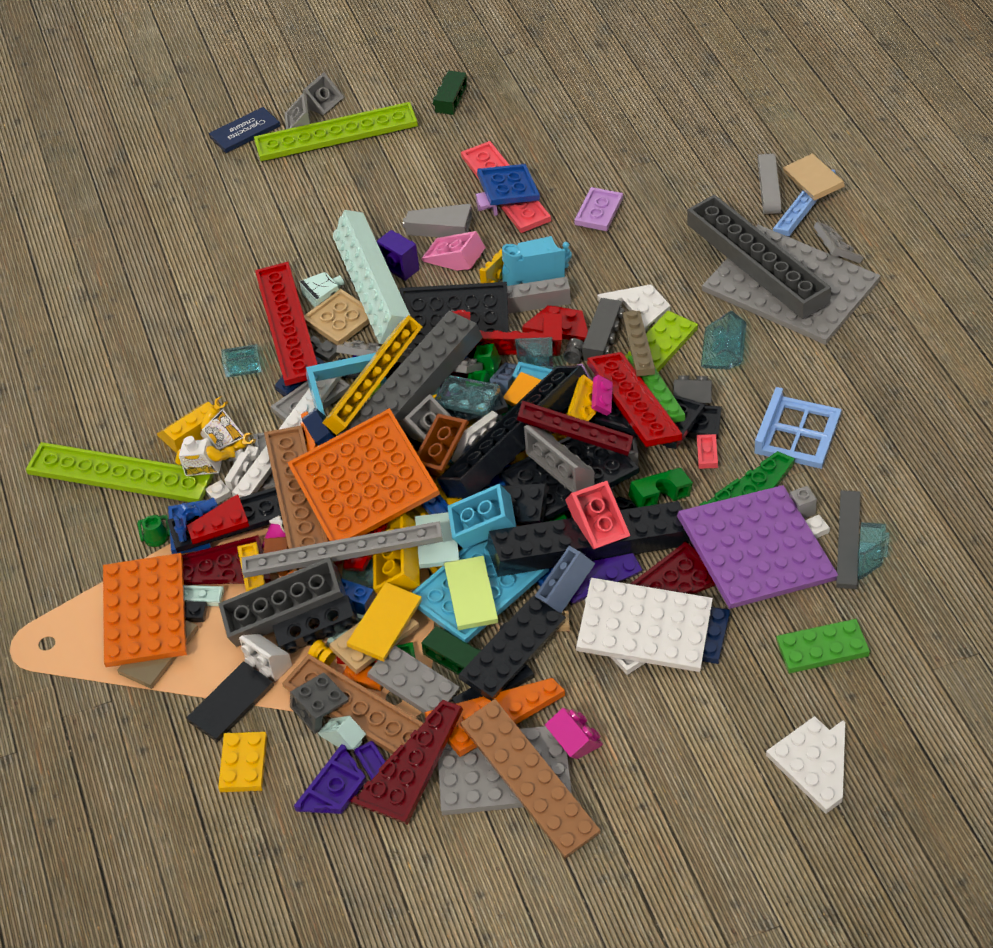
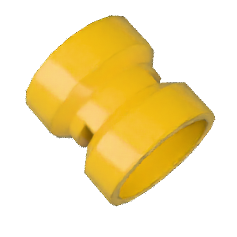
[308,639,336,666]

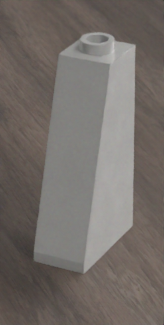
[403,204,473,238]

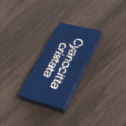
[209,107,280,153]

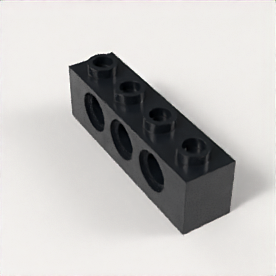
[273,595,359,653]

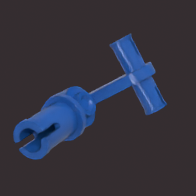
[174,497,217,542]

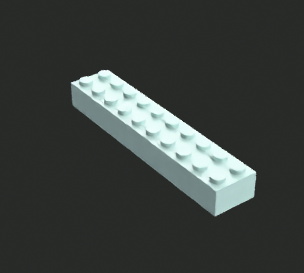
[333,210,410,344]

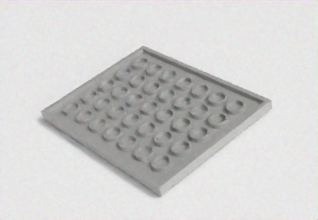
[702,224,881,345]

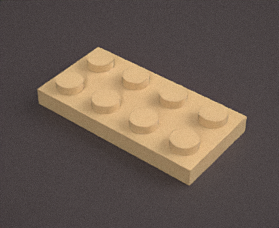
[329,617,419,674]

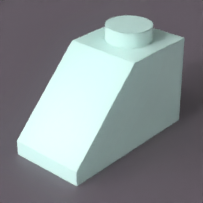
[318,716,366,750]

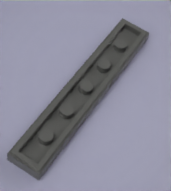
[836,490,860,589]

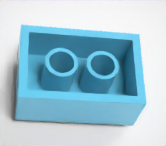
[447,484,516,549]

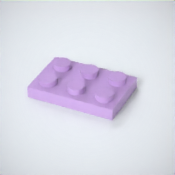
[574,187,623,231]

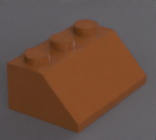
[417,413,469,478]

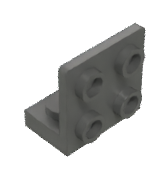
[290,673,348,734]

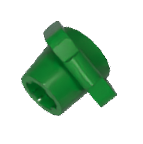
[137,515,170,547]

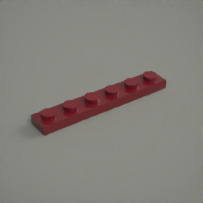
[517,401,633,456]

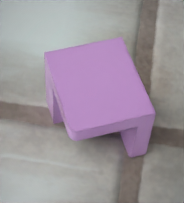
[476,192,498,216]

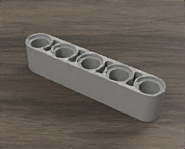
[758,154,781,215]

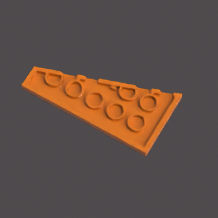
[424,678,565,757]

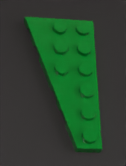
[699,451,795,506]

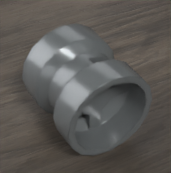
[563,338,584,364]

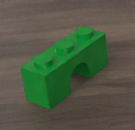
[466,343,501,391]
[628,467,693,507]

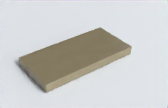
[117,620,198,689]

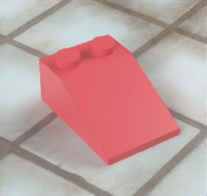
[565,481,630,549]

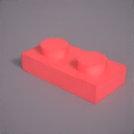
[697,434,718,469]

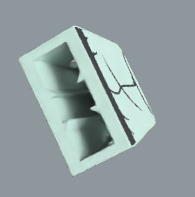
[299,272,344,308]

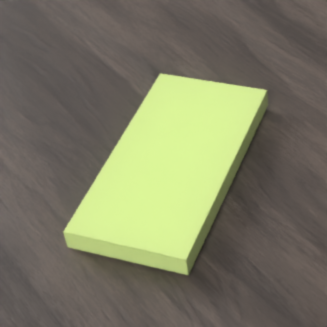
[444,556,498,630]

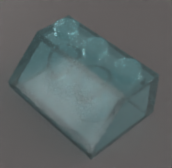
[701,310,747,370]

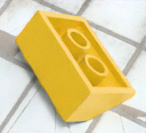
[157,402,212,453]

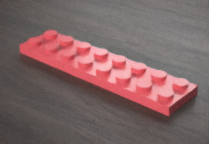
[461,141,551,233]

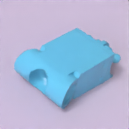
[502,236,572,286]

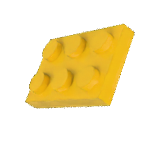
[218,732,267,792]

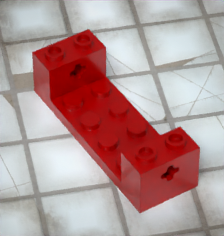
[452,310,562,356]

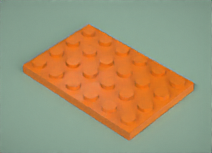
[103,553,187,667]

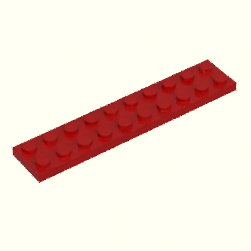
[255,262,318,386]

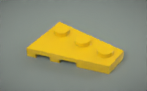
[567,374,597,421]

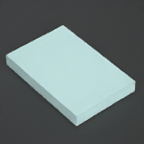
[415,512,459,569]

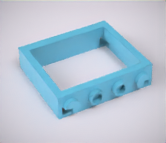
[306,353,386,415]

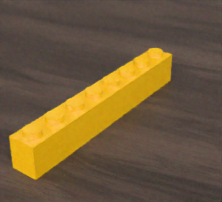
[322,315,422,435]

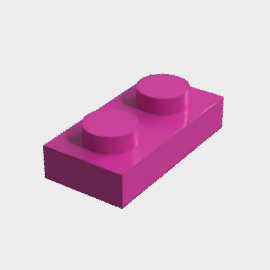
[591,375,613,416]

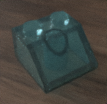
[515,337,554,370]
[857,522,890,579]

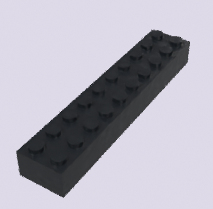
[436,365,588,499]
[487,501,690,577]

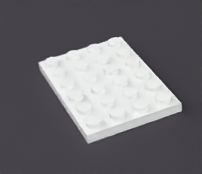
[576,578,713,672]

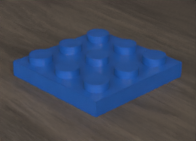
[477,164,540,206]

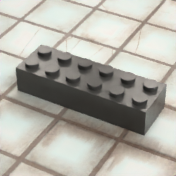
[218,557,346,647]

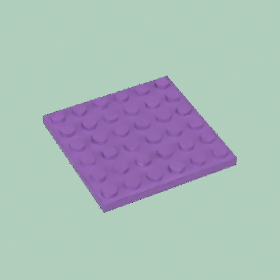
[677,485,838,609]

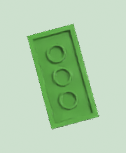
[776,619,870,674]

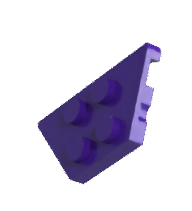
[294,744,366,814]

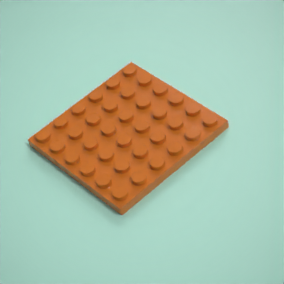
[287,408,440,541]

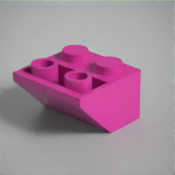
[544,708,603,759]

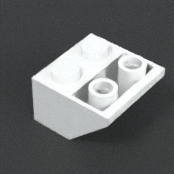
[239,634,292,682]

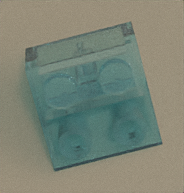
[221,344,262,377]

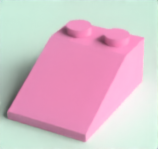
[421,231,486,271]

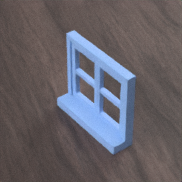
[754,387,842,469]

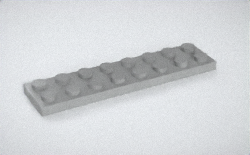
[337,340,483,373]

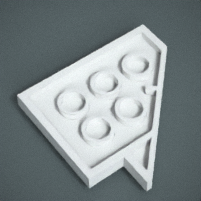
[766,716,845,814]

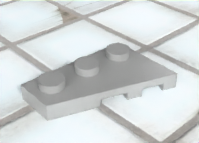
[814,221,863,263]

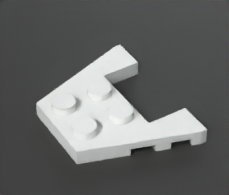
[597,284,670,332]

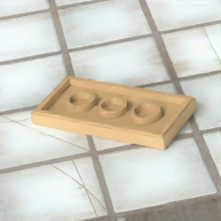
[783,153,845,201]

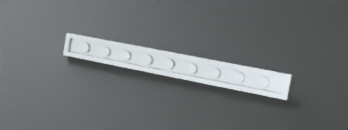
[232,376,342,498]

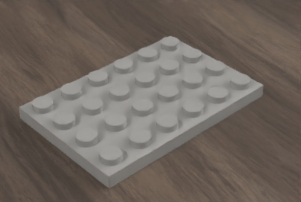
[438,726,572,815]

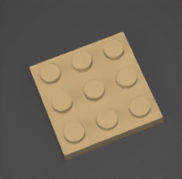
[304,289,370,345]

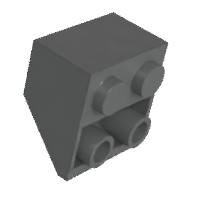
[674,375,712,403]

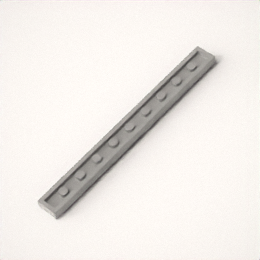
[242,521,443,578]

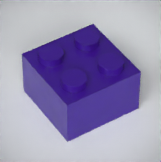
[377,230,420,281]

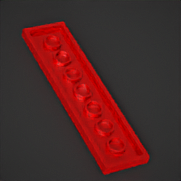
[587,352,682,447]

